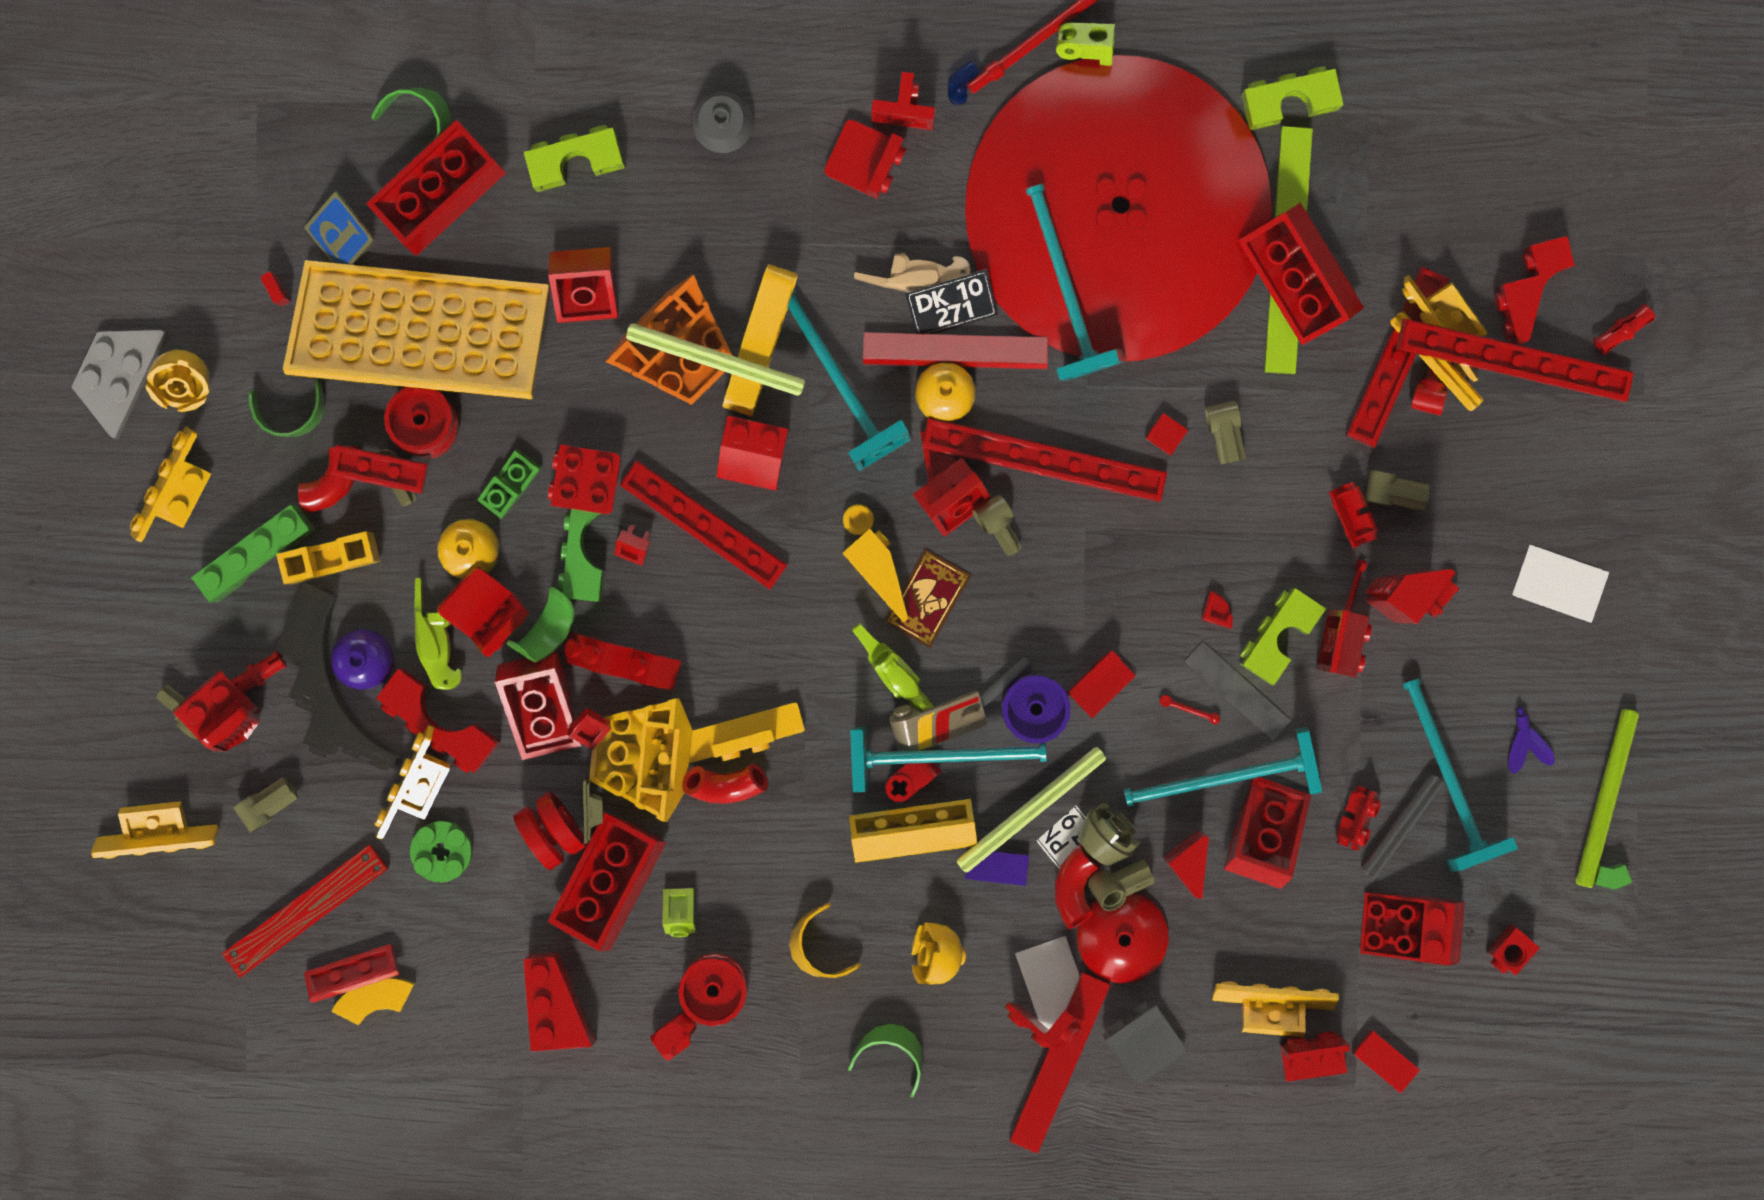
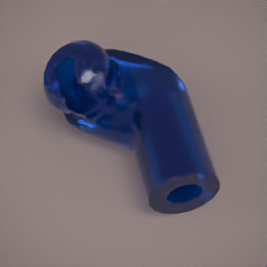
[947,60,979,105]

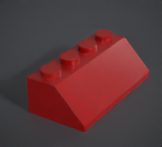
[366,119,506,256]
[1238,202,1364,345]
[1365,569,1456,624]
[547,812,667,951]

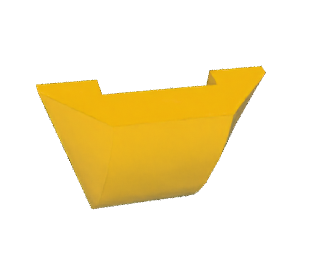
[589,698,692,822]

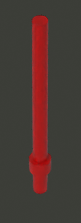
[966,0,1098,94]

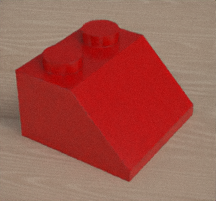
[548,247,618,323]
[716,416,789,491]

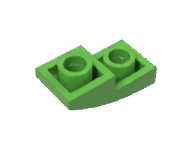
[477,449,542,519]

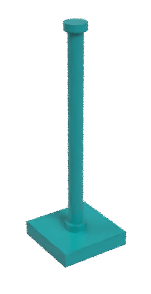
[1026,184,1126,381]
[788,289,911,472]
[1402,678,1518,872]
[850,726,1047,792]
[1124,727,1322,807]

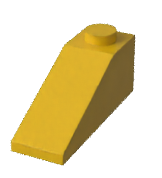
[842,529,908,623]

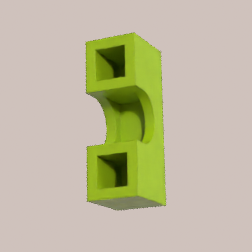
[1241,66,1344,130]
[524,125,626,192]
[1240,588,1326,686]

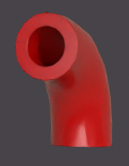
[298,446,359,513]
[682,763,769,804]
[1055,844,1101,929]

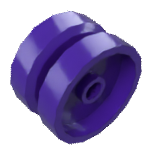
[1001,675,1070,743]

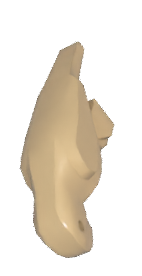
[854,253,971,292]

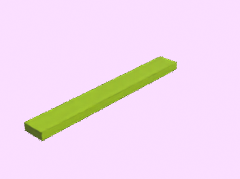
[1264,126,1313,375]

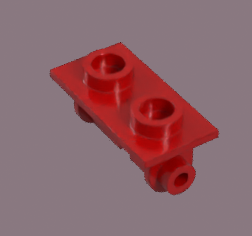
[1328,481,1379,549]
[1335,785,1381,851]

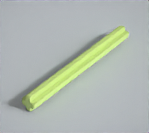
[626,323,805,396]
[957,747,1106,872]

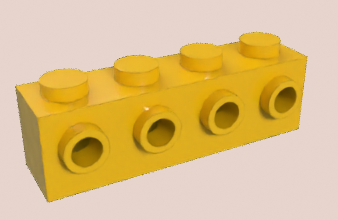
[849,799,977,863]

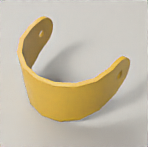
[789,902,862,978]

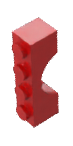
[376,668,500,773]

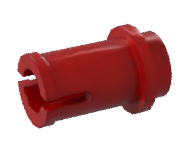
[1426,581,1459,618]

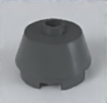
[692,92,753,153]

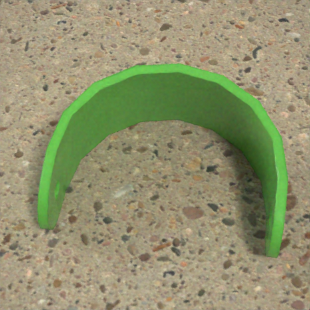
[371,87,451,139]
[249,378,325,437]
[507,586,574,662]
[847,1024,924,1098]

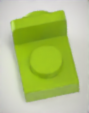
[662,888,696,938]

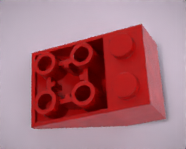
[1360,892,1465,966]

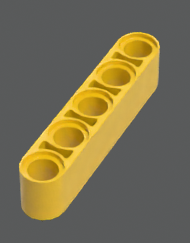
[723,264,798,417]

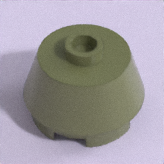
[1078,803,1140,866]

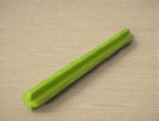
[1576,709,1639,888]

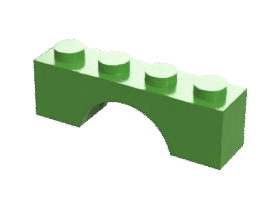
[191,505,317,602]
[558,509,605,602]

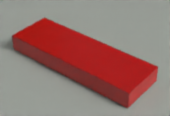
[330,444,429,494]
[304,943,400,1003]

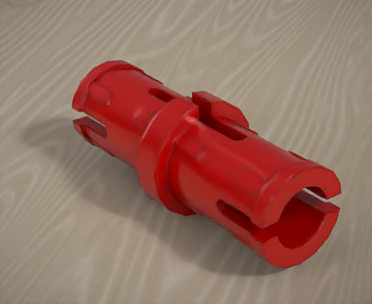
[1593,304,1656,355]
[231,650,288,693]

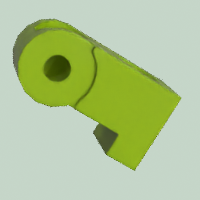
[1056,23,1115,66]

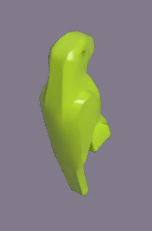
[414,578,462,690]
[851,623,934,712]

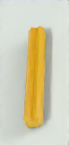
[1391,311,1483,411]

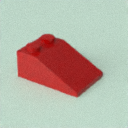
[1316,610,1372,678]
[495,651,581,760]
[1223,777,1311,889]

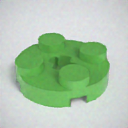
[410,820,473,883]

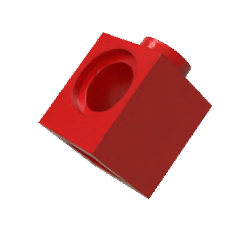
[1486,924,1540,976]

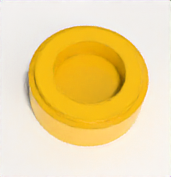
[843,504,874,535]

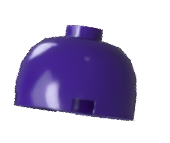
[331,629,395,690]

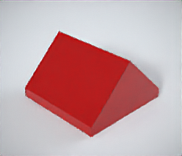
[1163,831,1209,899]

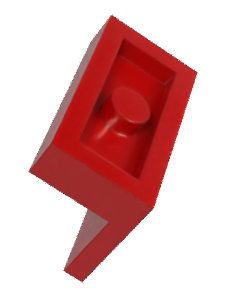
[1067,650,1136,718]

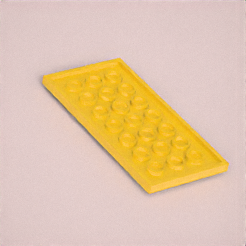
[283,260,550,399]

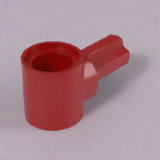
[1411,367,1448,416]

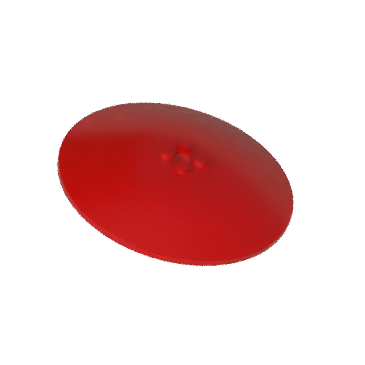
[965,55,1272,362]

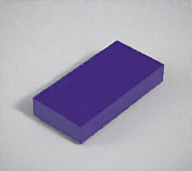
[965,848,1029,886]

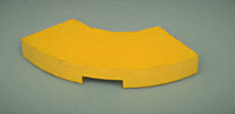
[331,977,415,1025]

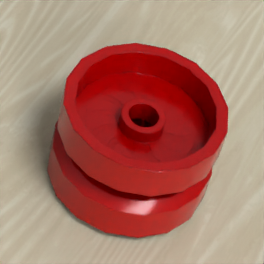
[384,387,460,459]
[513,790,587,871]
[678,953,749,1026]

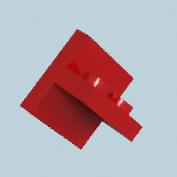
[871,72,935,131]
[912,458,992,537]

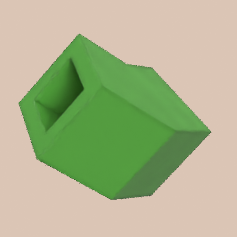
[1594,863,1632,890]

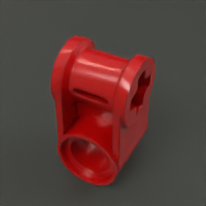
[885,750,942,802]

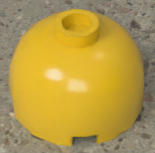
[146,349,210,412]
[915,362,976,423]
[437,519,500,579]
[911,923,966,985]

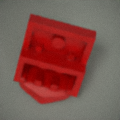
[172,670,261,752]

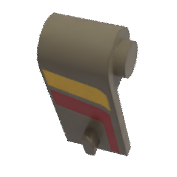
[889,690,988,751]

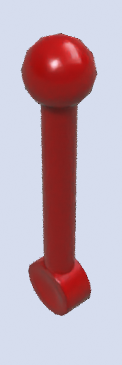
[1345,559,1367,612]
[1159,695,1221,725]

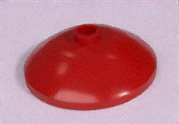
[1077,893,1169,983]

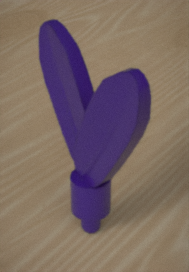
[1507,707,1555,774]

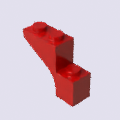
[1494,236,1575,345]
[562,632,681,691]

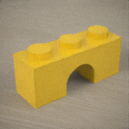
[276,531,381,584]

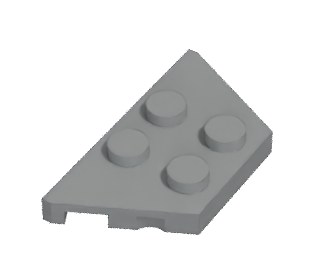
[72,330,168,439]

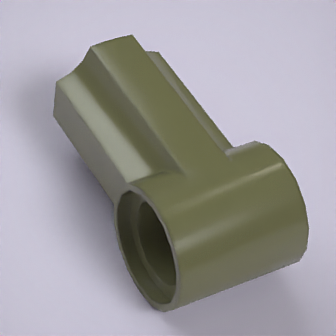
[1205,400,1246,465]
[1365,471,1430,511]
[233,776,300,833]
[1088,859,1155,911]

